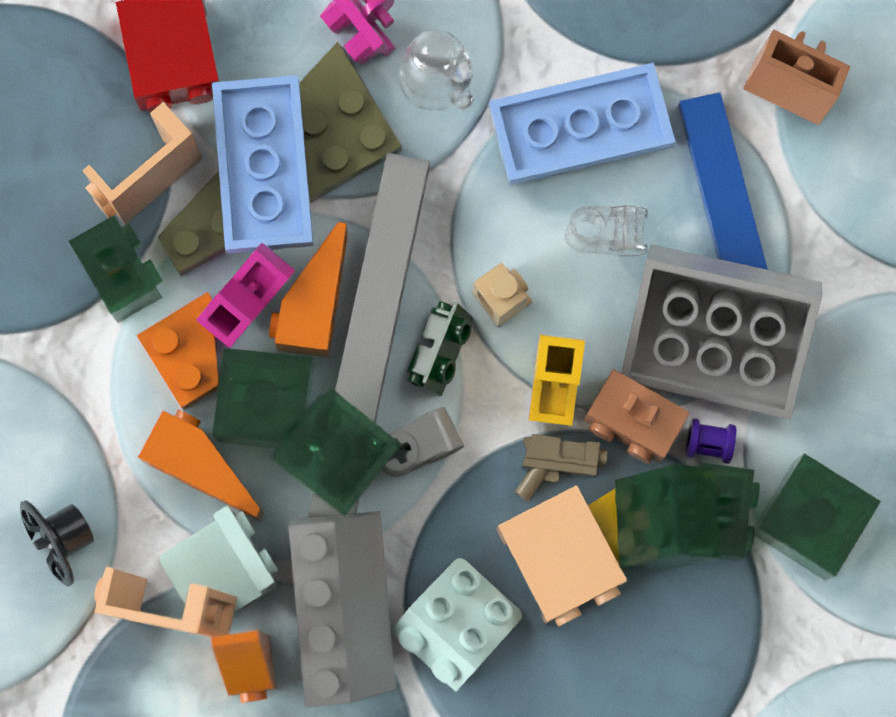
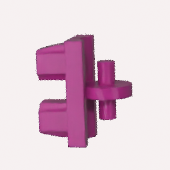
[320,0,396,64]

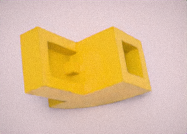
[528,334,585,426]

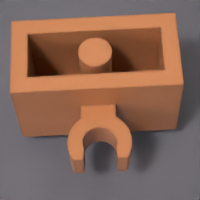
[743,29,850,125]
[584,369,690,464]

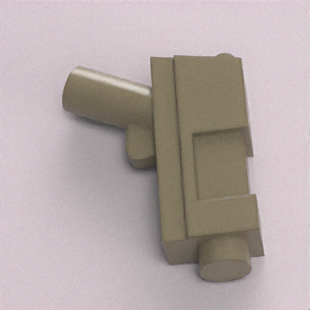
[514,434,608,502]

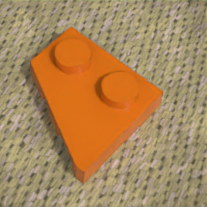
[136,292,221,410]

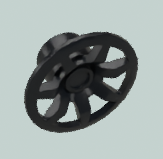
[20,500,94,587]

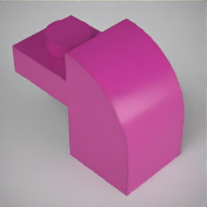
[196,243,295,348]

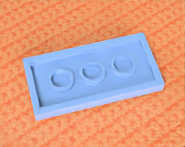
[489,63,675,185]
[212,75,314,254]

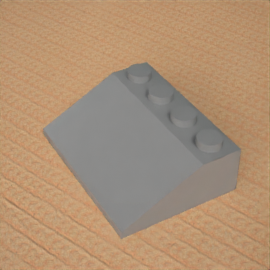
[621,244,822,420]

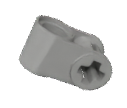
[378,407,464,477]

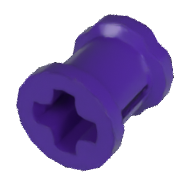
[686,418,737,464]

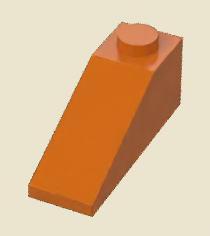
[269,222,348,358]
[138,409,264,521]
[211,630,277,703]

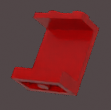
[115,0,220,112]

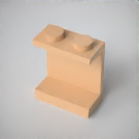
[82,102,202,224]
[496,485,627,627]
[95,567,237,637]

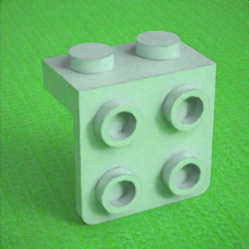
[160,505,279,613]
[391,558,522,692]

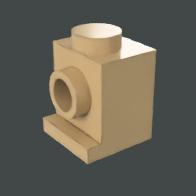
[472,262,532,327]

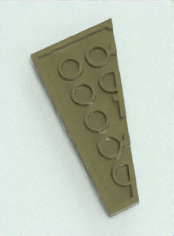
[158,41,402,276]

